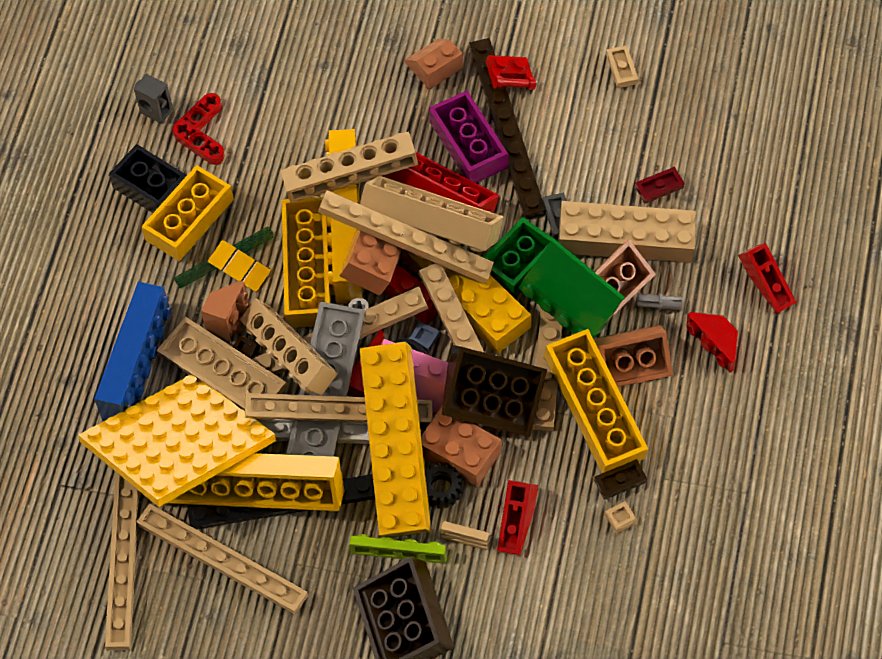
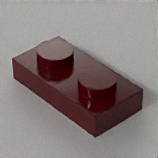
[635,166,685,204]

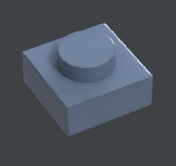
[409,322,440,353]

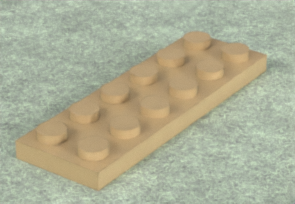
[157,317,288,421]

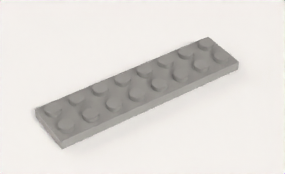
[286,302,365,457]

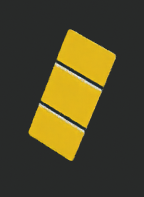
[208,240,271,292]

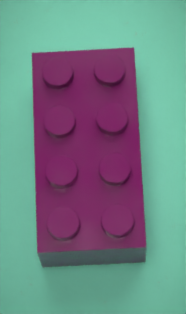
[429,91,508,183]

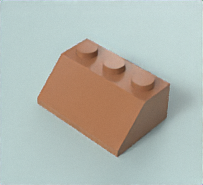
[594,239,656,315]
[594,325,673,387]

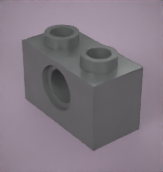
[134,74,173,124]

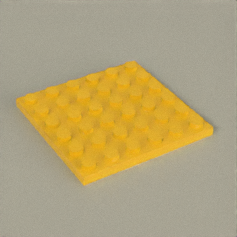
[78,375,276,507]

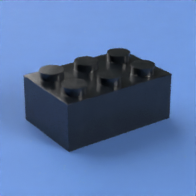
[109,144,187,213]

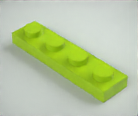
[349,534,447,564]

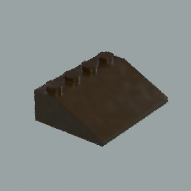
[442,345,548,437]
[353,556,454,659]

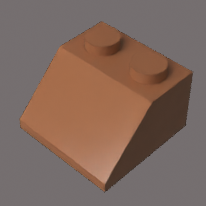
[404,39,463,89]

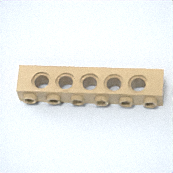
[280,131,419,203]
[240,298,338,396]

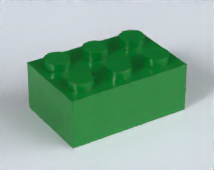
[483,217,553,298]

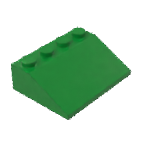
[519,238,625,339]

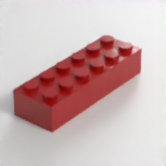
[368,152,500,213]

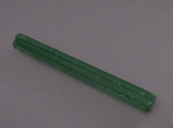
[174,227,274,288]

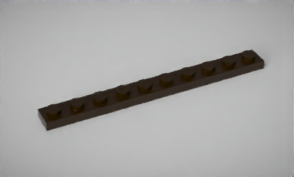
[469,38,546,219]

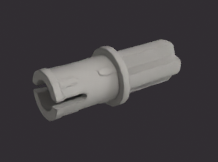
[637,293,683,311]

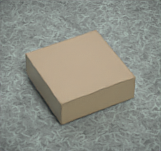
[605,501,637,534]

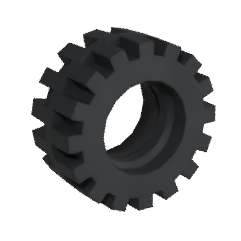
[425,463,462,509]

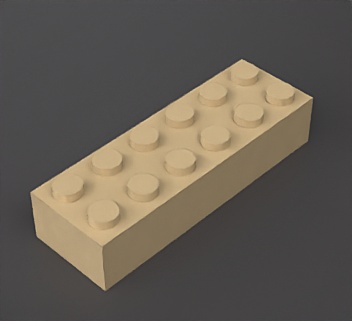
[360,176,504,252]
[558,201,696,263]

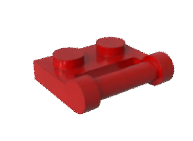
[485,55,536,90]

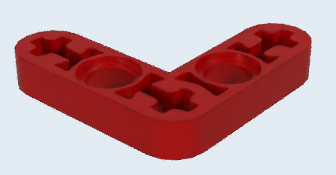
[173,93,225,165]

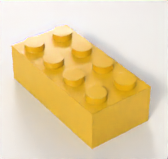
[141,165,234,262]

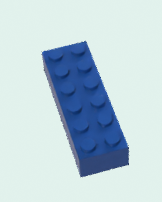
[94,282,172,421]

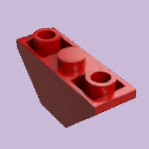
[686,312,738,373]

